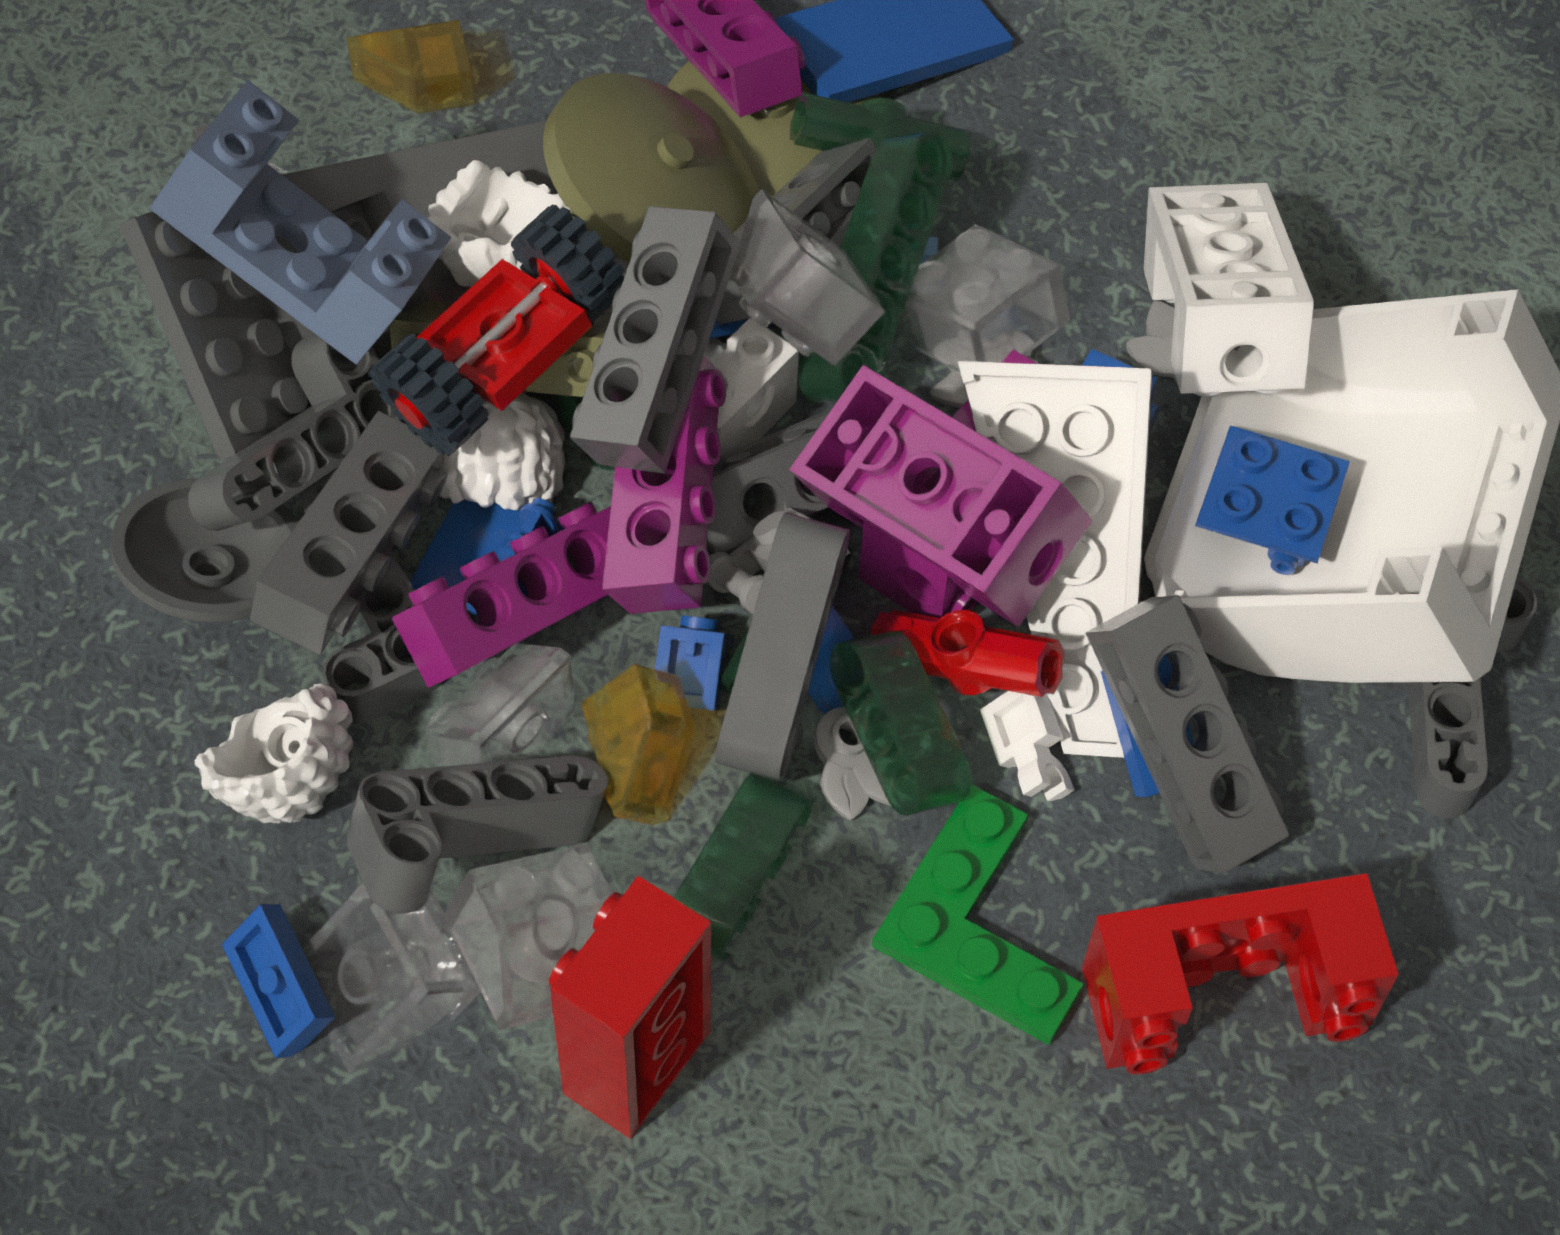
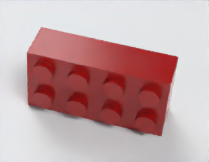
[549,875,711,1139]

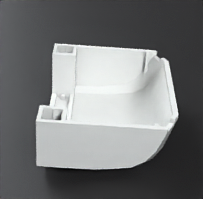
[1144,289,1560,683]

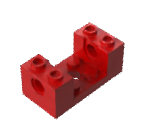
[1082,873,1399,1075]

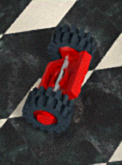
[369,204,625,456]

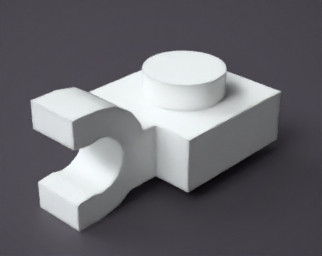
[980,691,1075,801]

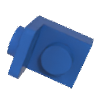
[651,615,734,711]

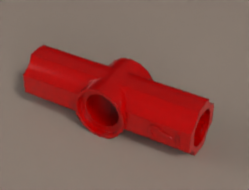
[869,610,1065,697]

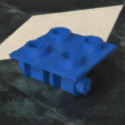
[1195,425,1350,575]
[410,498,564,616]

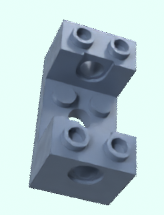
[149,80,452,364]

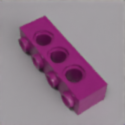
[645,0,805,118]
[602,355,726,614]
[391,501,611,688]

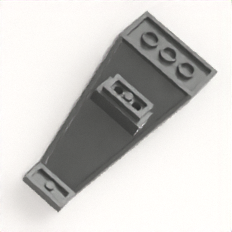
[119,121,574,461]

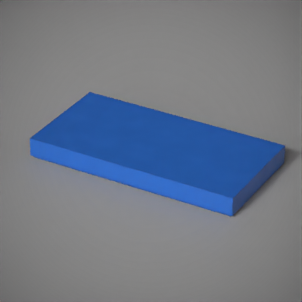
[775,0,1014,109]

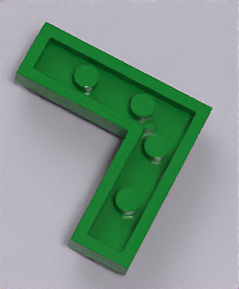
[871,784,1084,1046]

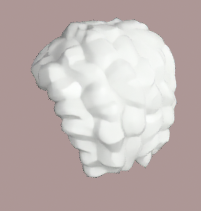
[428,160,575,287]
[440,393,565,510]
[195,683,353,823]

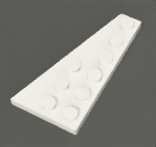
[958,361,1152,758]

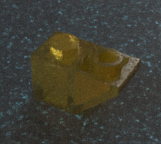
[346,20,475,114]
[581,664,696,825]

